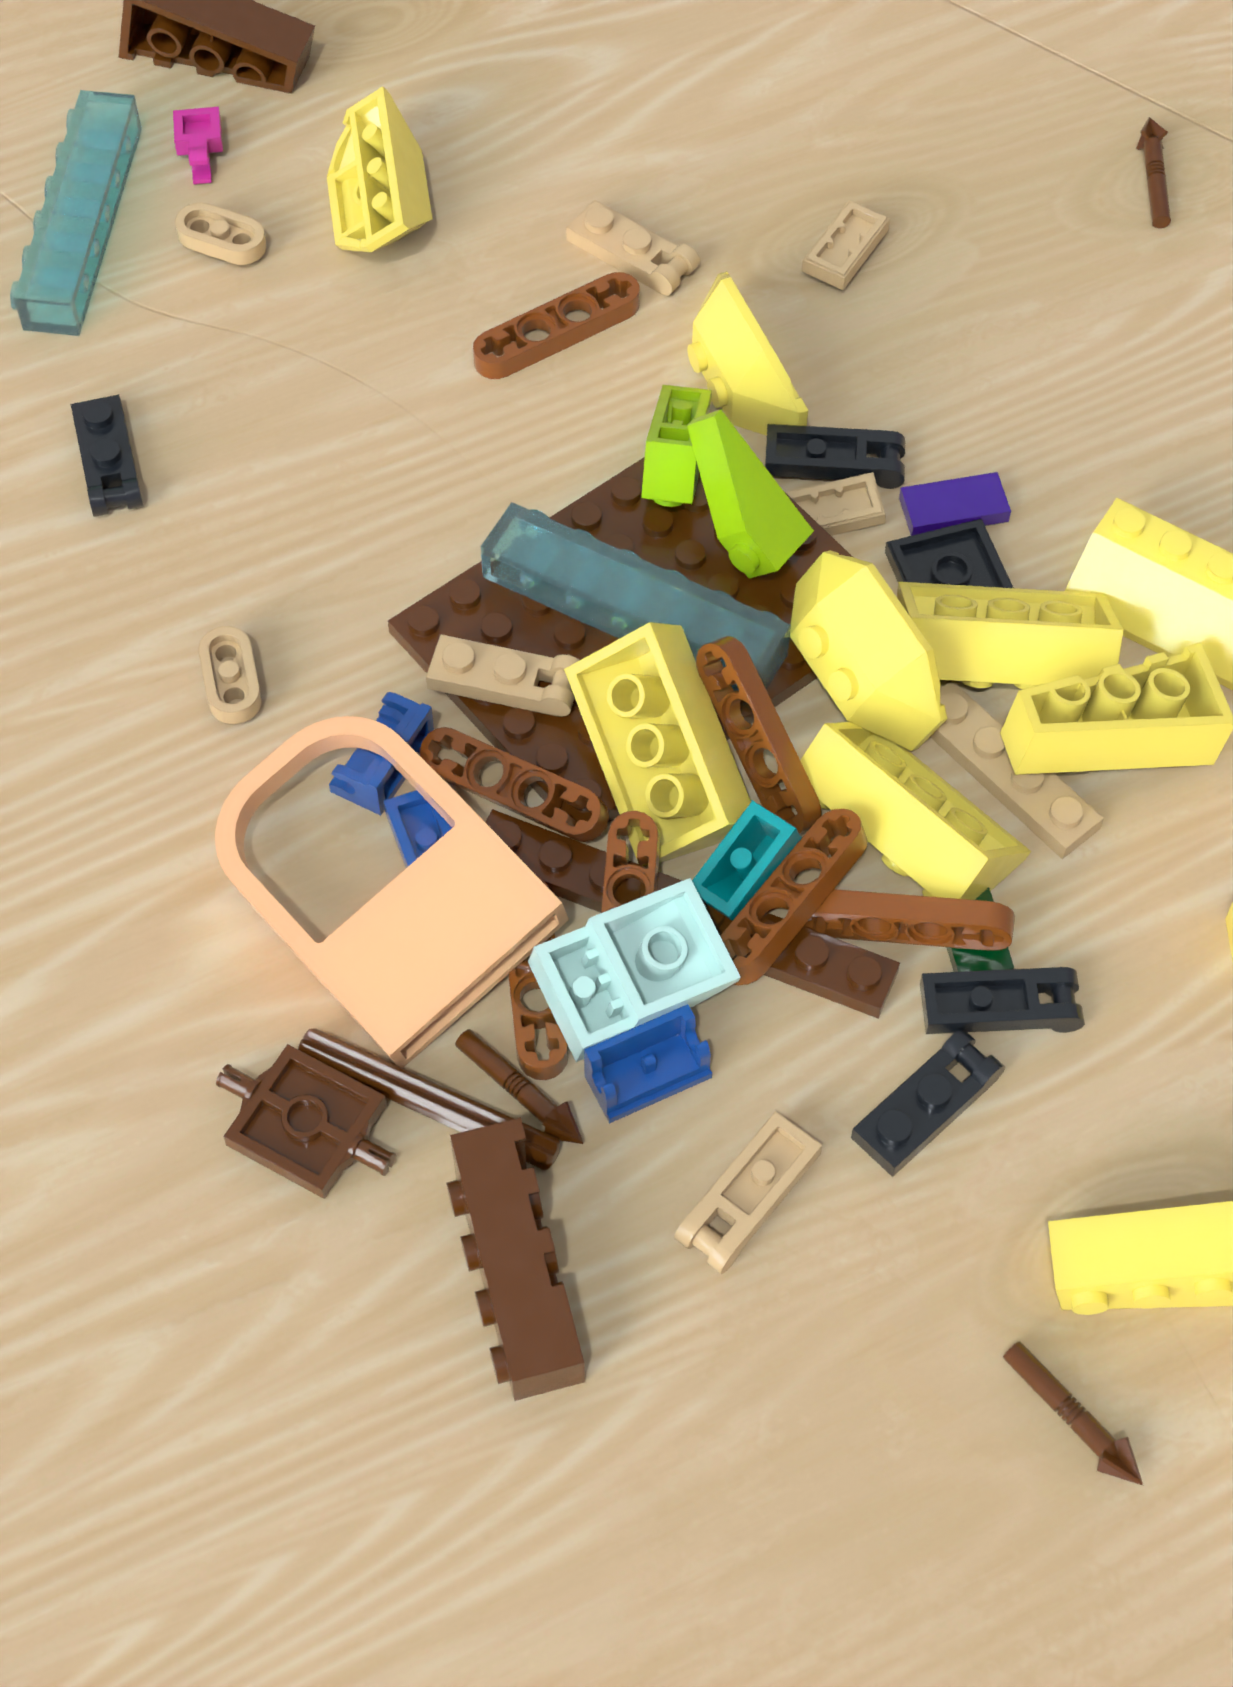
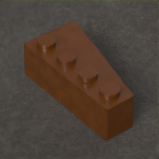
[118,0,315,94]
[446,1117,585,1401]

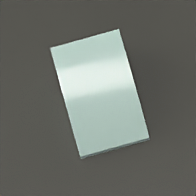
[528,878,741,1062]

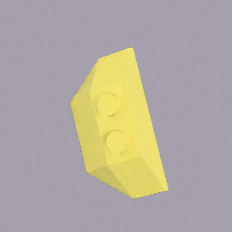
[327,87,433,252]
[687,271,808,436]
[789,550,947,751]

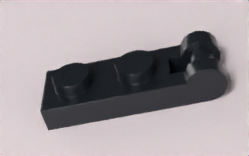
[71,394,144,517]
[765,424,905,489]
[920,967,1085,1034]
[851,1028,1005,1177]

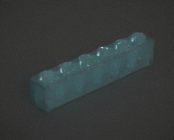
[10,90,142,336]
[480,502,791,690]

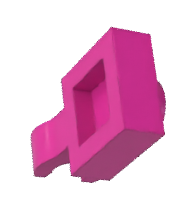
[173,106,223,184]

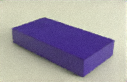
[899,472,1011,536]

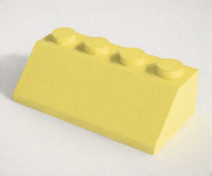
[1065,498,1233,690]
[897,582,1124,689]
[564,622,751,867]
[800,722,1031,900]

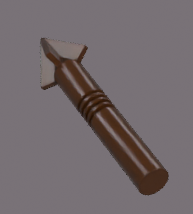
[1136,117,1171,228]
[455,1029,583,1144]
[1003,1341,1143,1485]

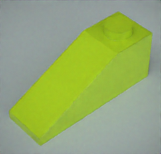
[641,385,712,507]
[687,409,814,578]

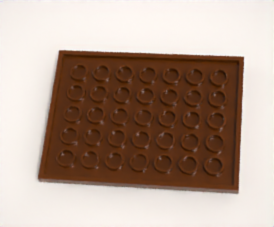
[388,457,853,823]

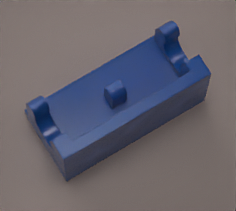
[329,692,434,816]
[584,1004,712,1124]

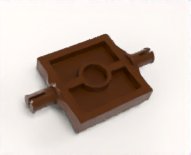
[216,1044,396,1199]

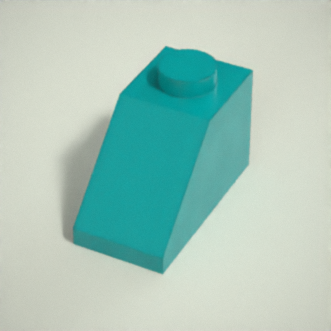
[692,800,802,920]

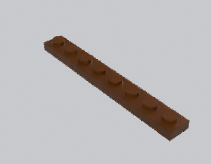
[485,809,900,1019]

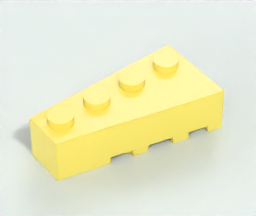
[1000,642,1233,775]
[1048,1201,1233,1315]

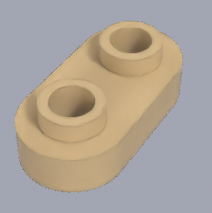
[175,202,266,265]
[198,626,262,724]

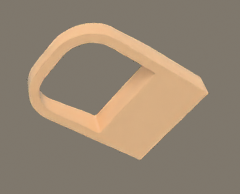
[215,716,569,1068]

